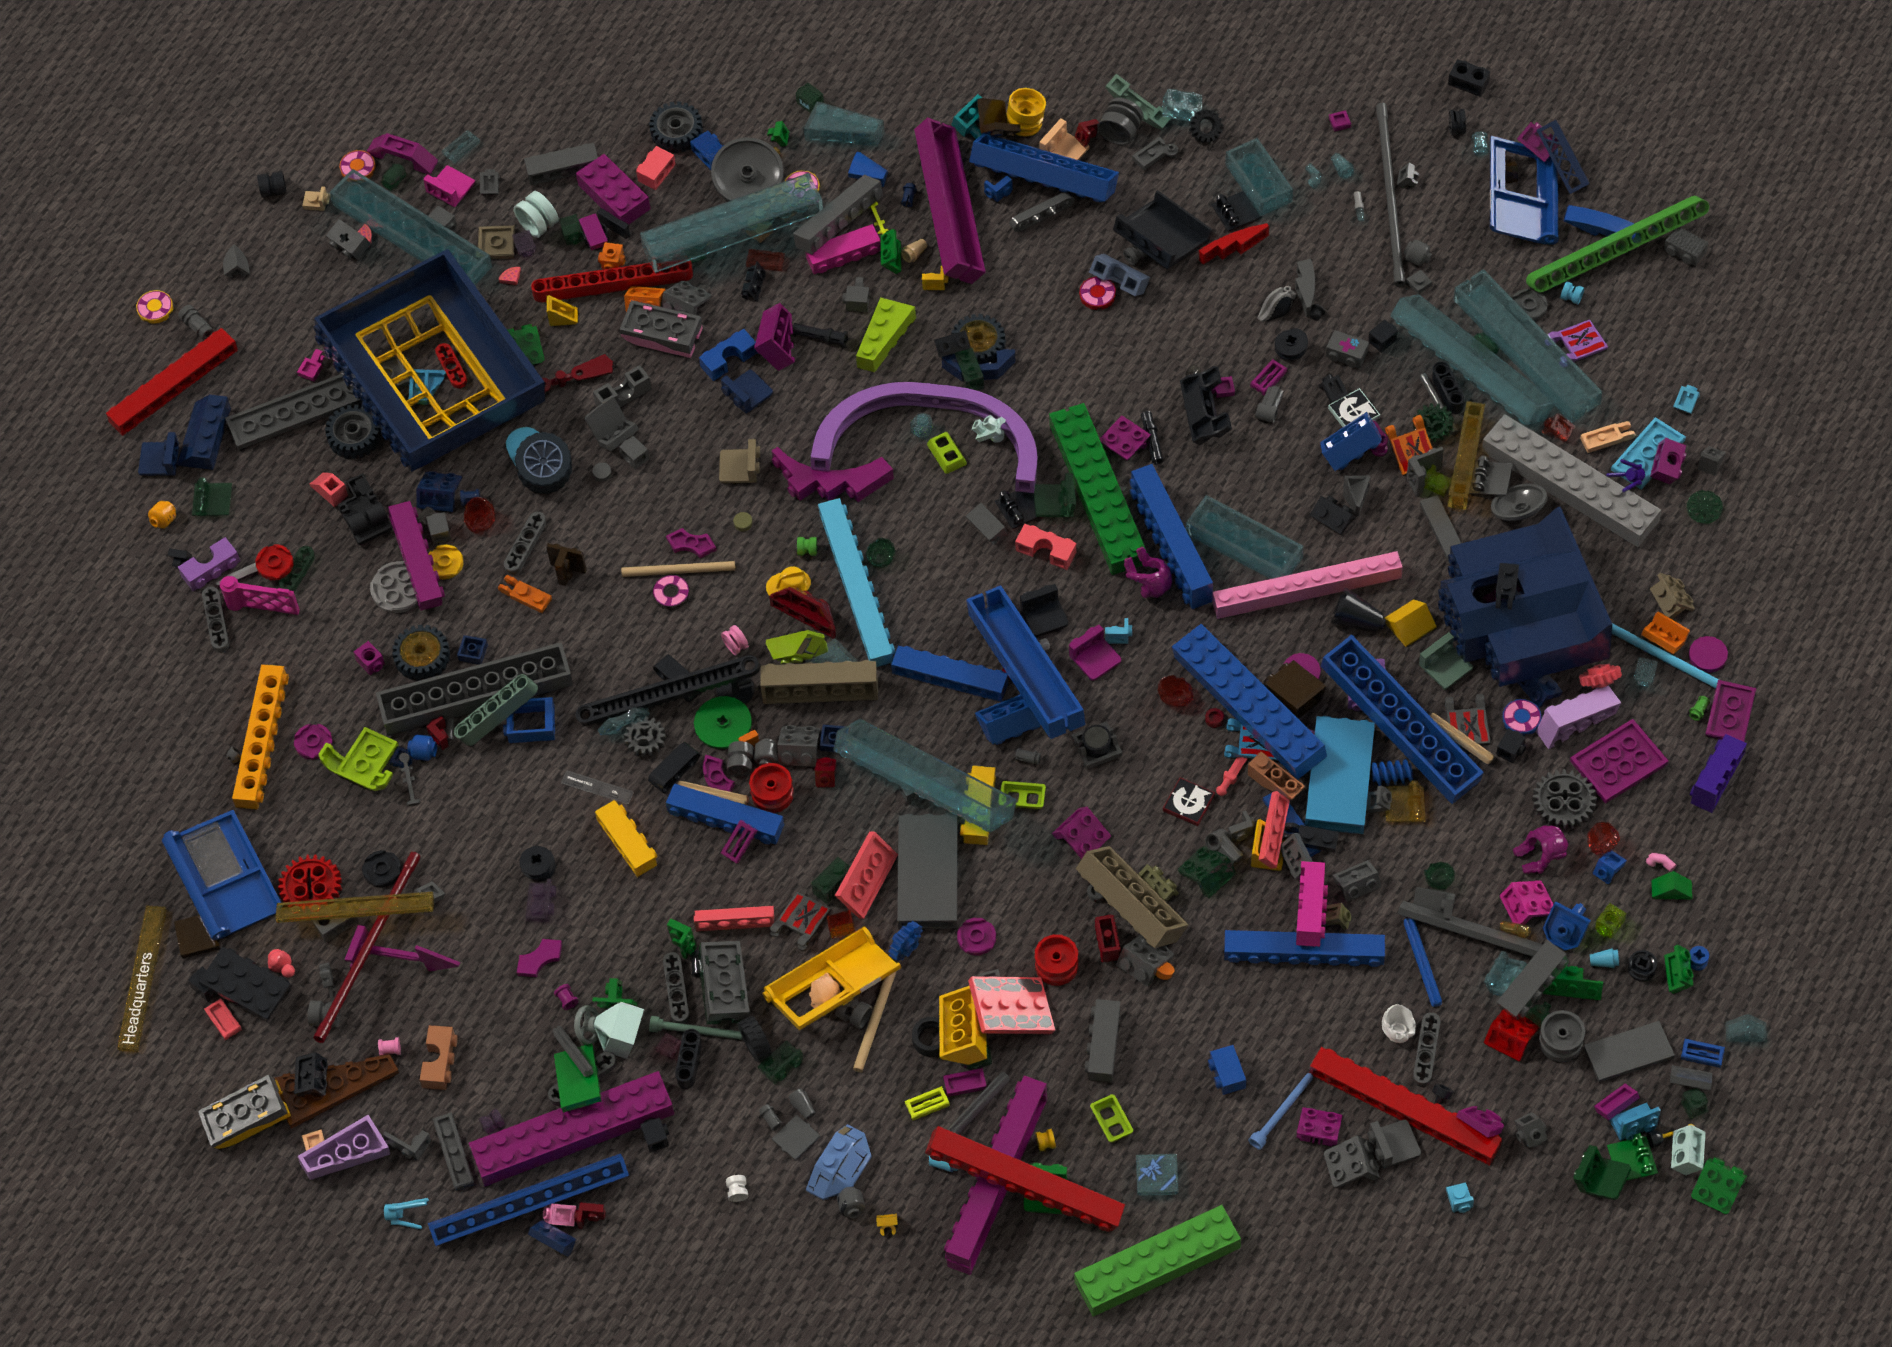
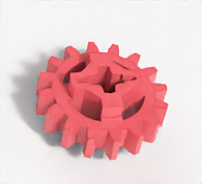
[1579,664,1622,688]

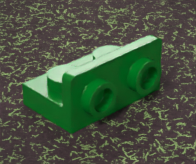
[667,918,696,959]

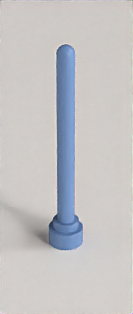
[1248,1073,1313,1150]

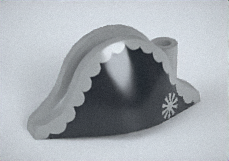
[1257,286,1296,322]

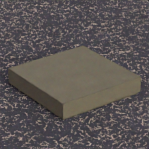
[478,225,515,260]

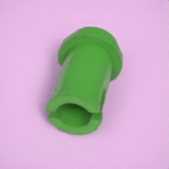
[1689,696,1710,721]

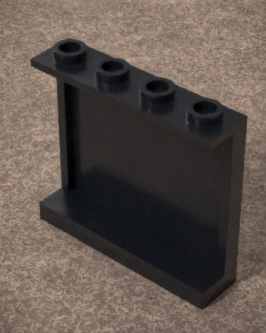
[1113,190,1212,269]

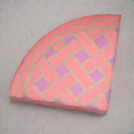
[358,224,372,243]
[499,267,521,285]

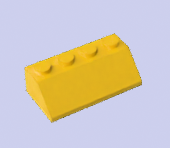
[939,986,987,1065]

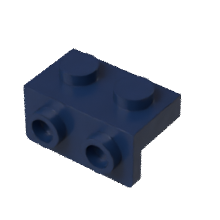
[1517,674,1563,708]
[528,1220,576,1257]

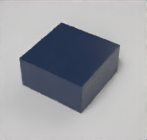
[457,635,488,664]
[820,725,847,753]

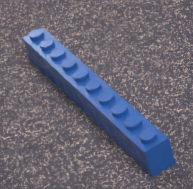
[428,1154,629,1246]

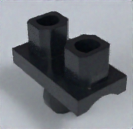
[934,330,971,358]

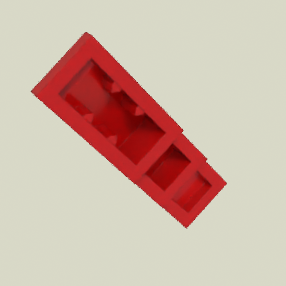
[1199,223,1269,265]

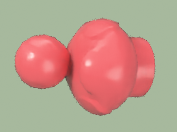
[267,949,295,978]

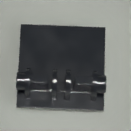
[1211,191,1260,231]
[995,490,1045,529]

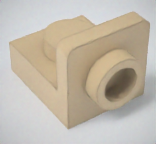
[302,187,330,211]

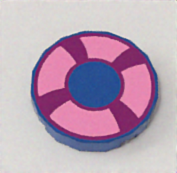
[1502,699,1541,736]

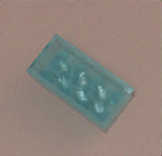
[1225,138,1293,216]

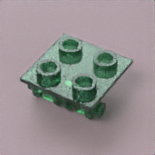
[192,477,232,516]

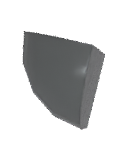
[223,244,250,277]

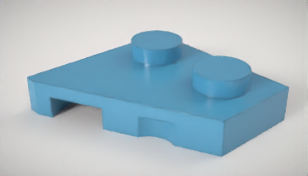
[408,369,446,405]

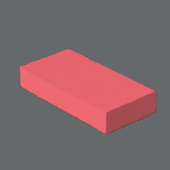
[204,998,242,1040]

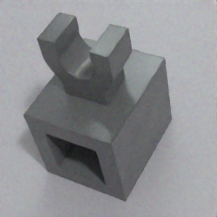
[842,277,870,312]

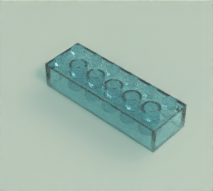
[1186,495,1304,579]

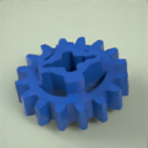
[888,921,923,962]

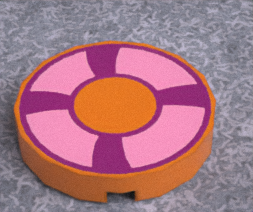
[339,150,376,183]

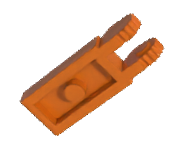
[498,575,552,613]

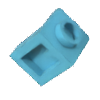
[1673,385,1700,414]
[1105,618,1132,644]
[1446,1183,1474,1213]

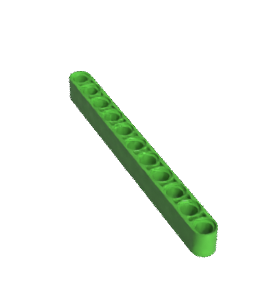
[1526,196,1709,293]

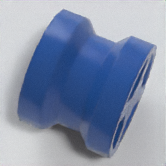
[1690,946,1709,971]

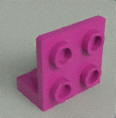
[423,165,475,207]
[1499,881,1553,929]

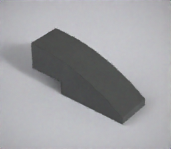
[1295,259,1315,317]

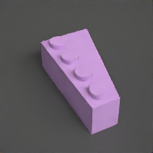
[1536,685,1621,749]

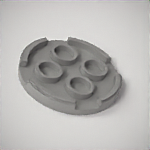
[370,561,418,613]

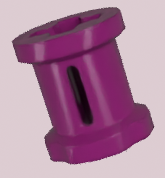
[554,984,579,1010]

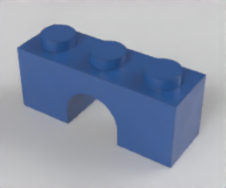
[699,329,758,381]

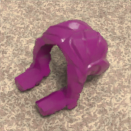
[1124,547,1172,598]
[1513,825,1568,874]

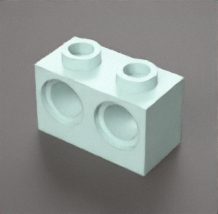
[1671,1125,1705,1175]

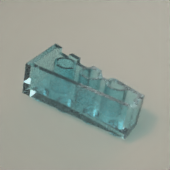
[804,101,885,146]

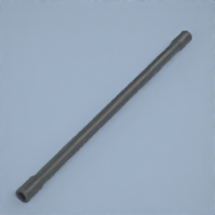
[1376,103,1406,287]

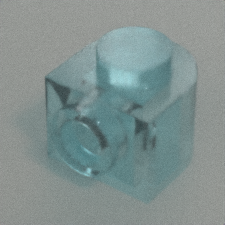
[910,413,933,439]

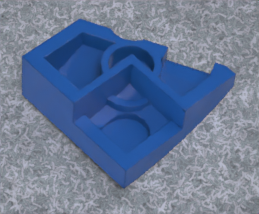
[848,152,888,187]

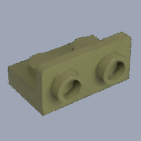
[1138,864,1179,902]

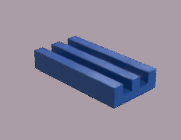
[1681,1039,1725,1068]

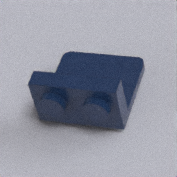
[721,370,773,414]

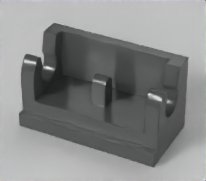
[966,503,1008,545]

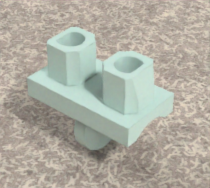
[972,415,1006,443]

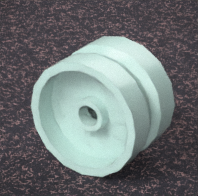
[513,191,559,238]

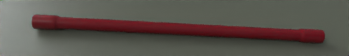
[313,852,421,1043]

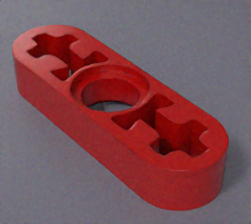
[435,343,467,388]

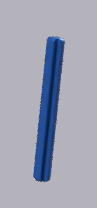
[1404,918,1442,1007]

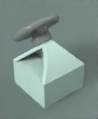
[574,1002,644,1059]

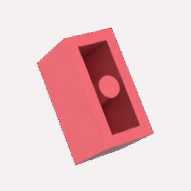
[636,146,676,190]

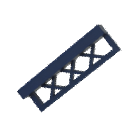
[1537,120,1591,194]

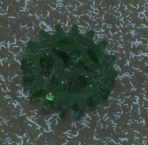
[1413,403,1454,442]

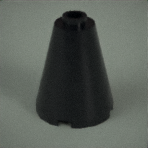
[1330,588,1386,631]

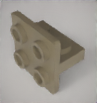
[1650,573,1695,619]

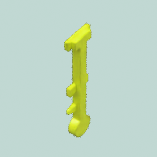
[869,202,889,234]

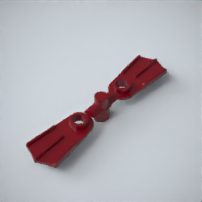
[542,354,613,392]

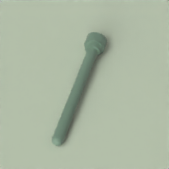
[649,1016,742,1040]

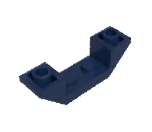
[941,349,1016,382]

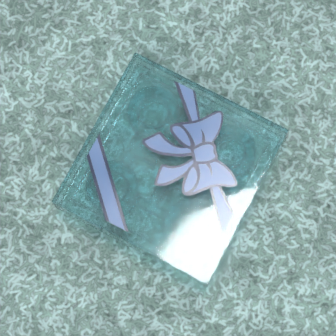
[1136,1154,1178,1195]

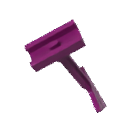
[345,925,460,971]

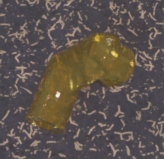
[1500,921,1531,938]

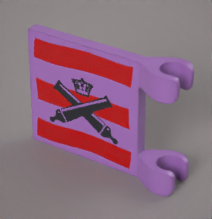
[1546,320,1608,367]

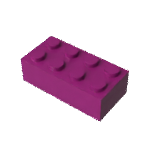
[576,154,651,225]

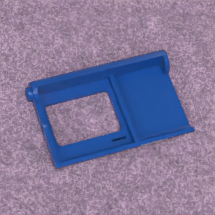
[1490,136,1558,245]

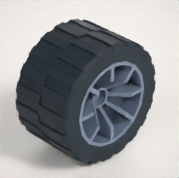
[515,432,572,494]

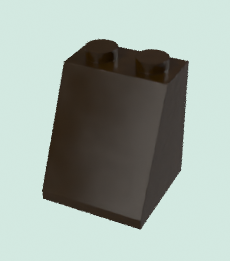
[1264,660,1326,719]

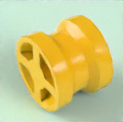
[1035,1129,1056,1152]

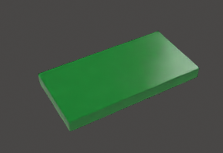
[554,1043,602,1113]

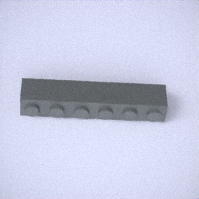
[793,174,883,254]

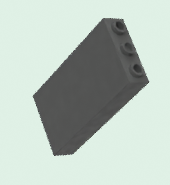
[897,813,958,929]

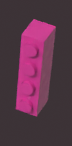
[805,224,881,274]

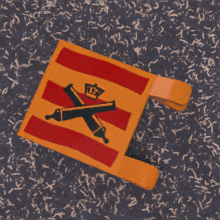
[1385,415,1432,475]

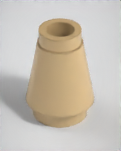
[901,239,928,263]

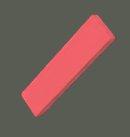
[1259,791,1290,869]

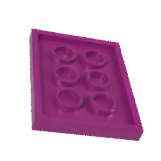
[1570,719,1669,804]

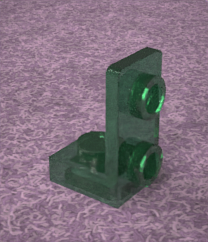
[955,348,984,391]

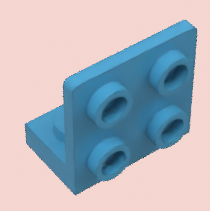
[1610,1103,1661,1141]

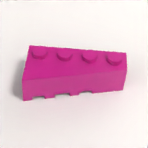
[1296,861,1328,947]

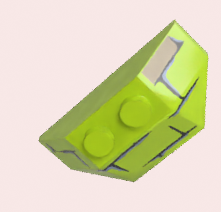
[766,630,828,665]

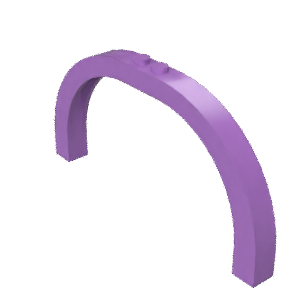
[811,382,1037,493]

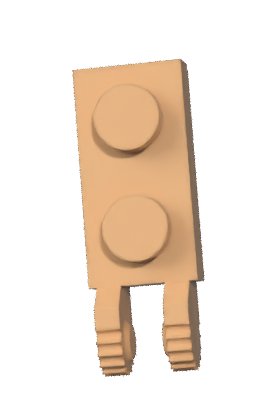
[1580,421,1636,453]

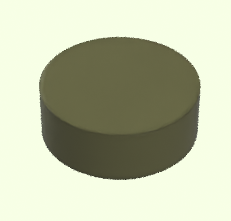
[733,512,753,532]

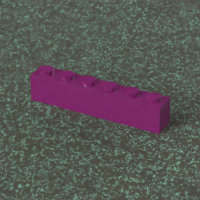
[388,501,445,611]

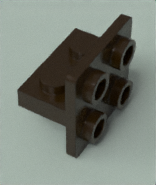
[546,543,587,586]

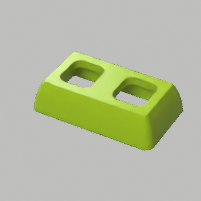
[927,432,967,474]
[999,781,1046,809]
[1090,1094,1133,1143]

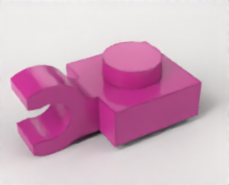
[297,349,325,382]

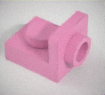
[543,1204,576,1226]

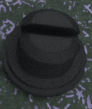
[1310,304,1326,320]

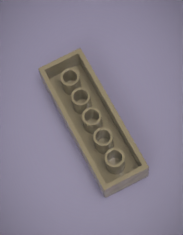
[761,660,878,704]
[1076,846,1188,948]

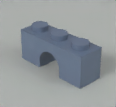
[1089,254,1150,296]

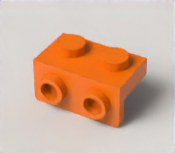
[1641,612,1690,654]

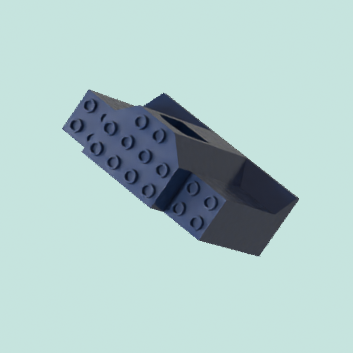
[1438,507,1612,687]

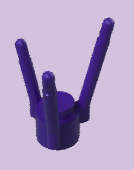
[1606,459,1645,492]

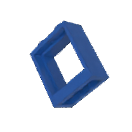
[503,697,555,743]

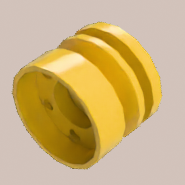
[1006,88,1046,136]

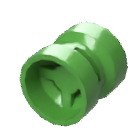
[797,537,817,556]

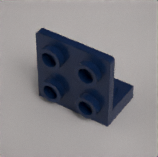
[138,432,179,476]
[416,471,462,512]

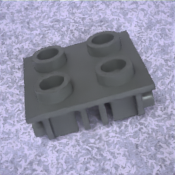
[1469,456,1513,496]

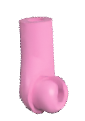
[1646,853,1677,872]

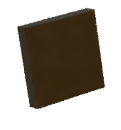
[174,915,220,958]

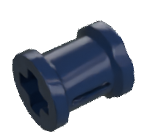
[460,489,481,507]

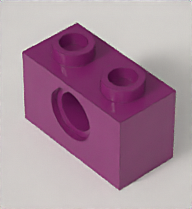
[1650,438,1686,484]

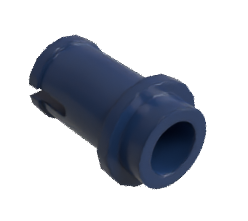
[901,183,917,207]

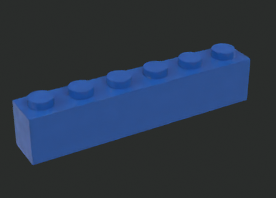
[891,645,1009,702]
[666,783,784,844]

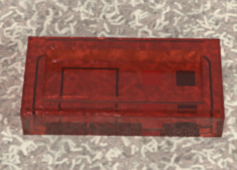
[746,249,785,271]

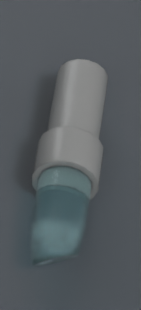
[1354,191,1364,221]

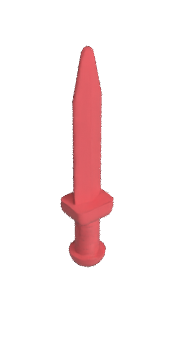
[1216,757,1248,796]

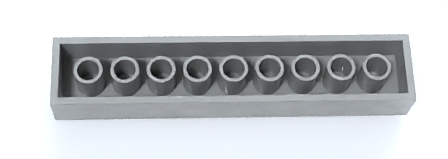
[1482,414,1661,547]

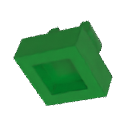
[767,121,790,147]

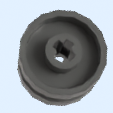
[1539,1010,1585,1063]

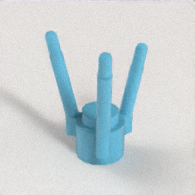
[384,1198,429,1229]

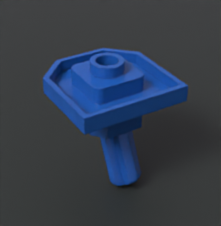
[1543,902,1591,950]

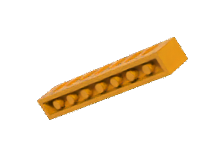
[232,664,289,809]

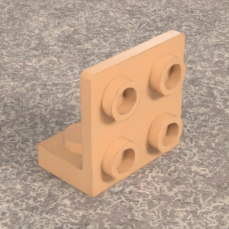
[1039,118,1089,160]

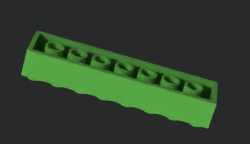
[1074,1205,1241,1317]

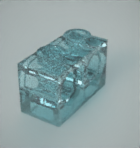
[1163,89,1202,121]

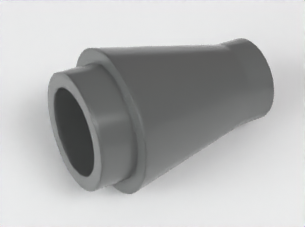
[788,1088,816,1119]

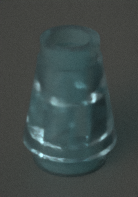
[1331,153,1354,179]

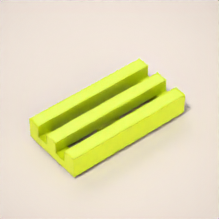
[905,1086,950,1120]

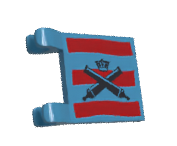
[1224,718,1277,761]

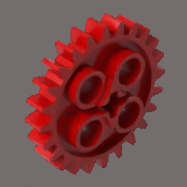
[278,854,342,915]

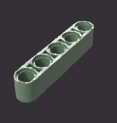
[454,674,538,746]

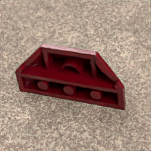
[769,587,836,639]

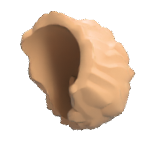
[809,973,841,1009]

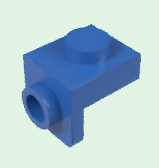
[984,176,1013,202]

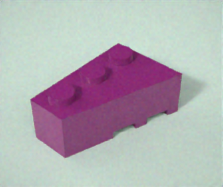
[754,303,795,371]

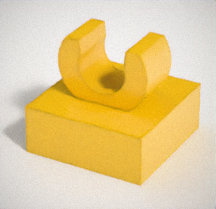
[876,1214,898,1236]

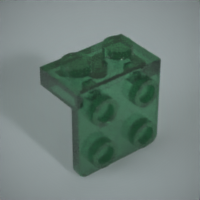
[1178,846,1236,898]

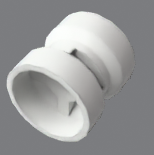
[726,1175,748,1202]

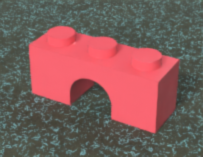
[1015,524,1077,570]

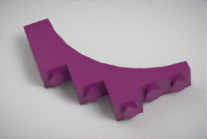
[771,447,894,502]

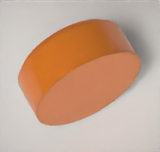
[1155,962,1174,980]

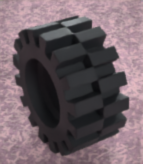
[1189,110,1223,143]

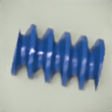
[1371,759,1413,786]

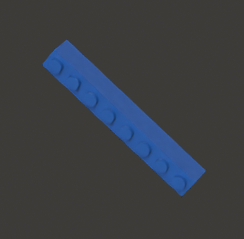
[1224,930,1385,967]

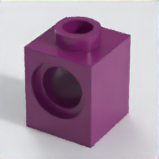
[354,641,385,675]

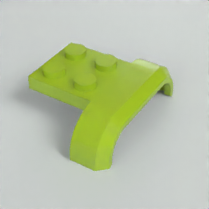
[319,727,399,791]

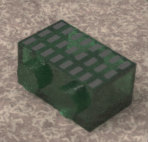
[811,857,850,904]

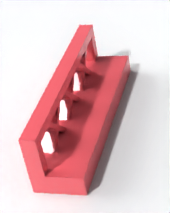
[694,906,774,932]

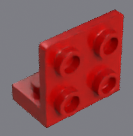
[1484,1010,1541,1061]

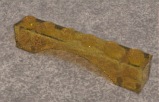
[1448,401,1485,510]

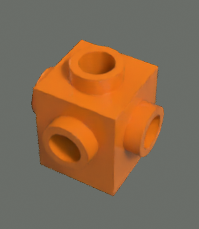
[598,242,625,270]

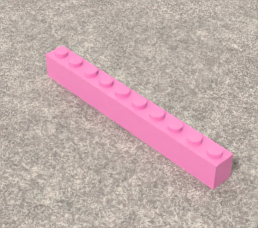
[1212,551,1402,619]

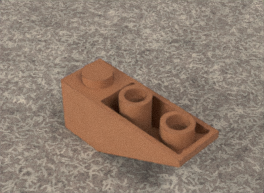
[1248,752,1305,800]

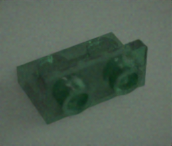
[757,1040,804,1085]

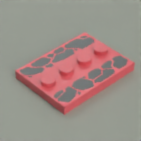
[968,976,1055,1034]

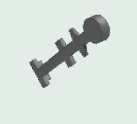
[399,753,420,806]

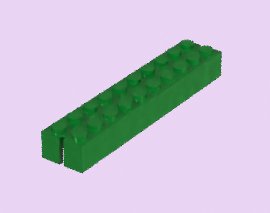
[1049,403,1147,575]

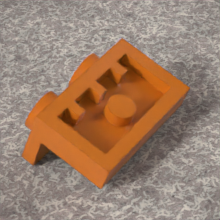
[624,286,666,312]

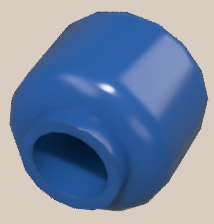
[407,735,437,761]

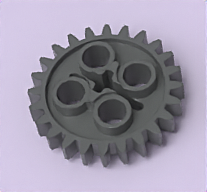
[1532,769,1597,830]

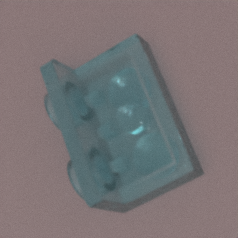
[1484,951,1527,996]

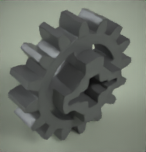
[624,716,666,758]

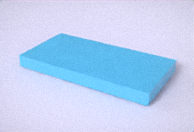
[1611,417,1686,490]

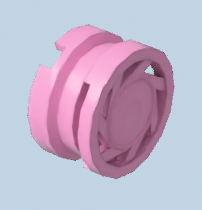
[721,625,749,656]

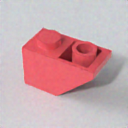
[309,472,348,507]

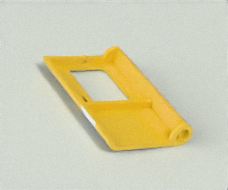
[762,926,901,1030]

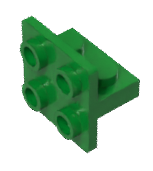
[592,978,637,1009]

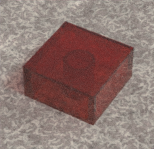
[827,910,856,939]

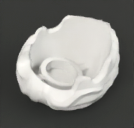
[1382,1004,1416,1043]

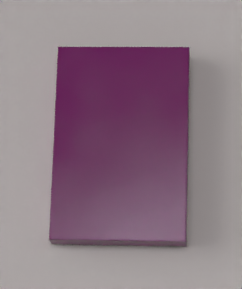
[1705,680,1756,742]

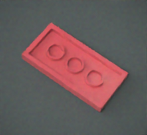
[835,832,898,919]

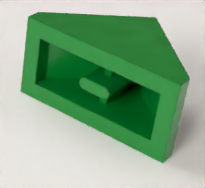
[1651,871,1692,899]

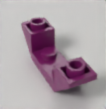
[366,133,438,175]

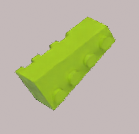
[856,297,916,372]

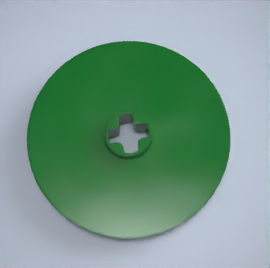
[694,696,752,749]

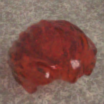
[464,497,495,533]
[1157,675,1194,707]
[1587,822,1620,855]

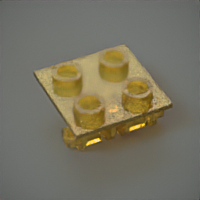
[1385,781,1425,822]

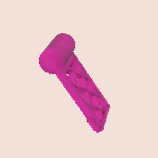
[220,576,300,615]

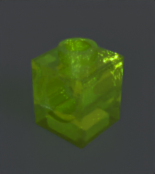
[1595,903,1626,939]

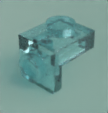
[1634,657,1658,687]

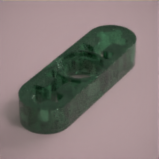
[279,546,315,592]

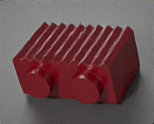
[1095,914,1121,963]

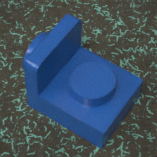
[1593,850,1627,884]

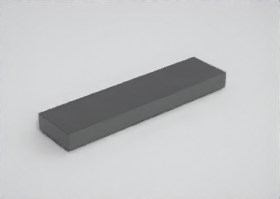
[1420,495,1461,564]
[433,1112,475,1191]

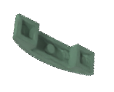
[1105,74,1173,130]

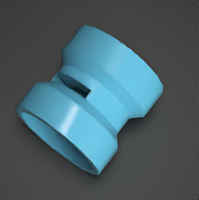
[1560,282,1584,305]

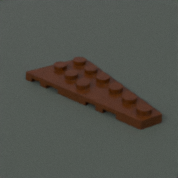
[271,1054,399,1129]

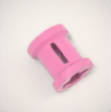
[378,1037,401,1056]

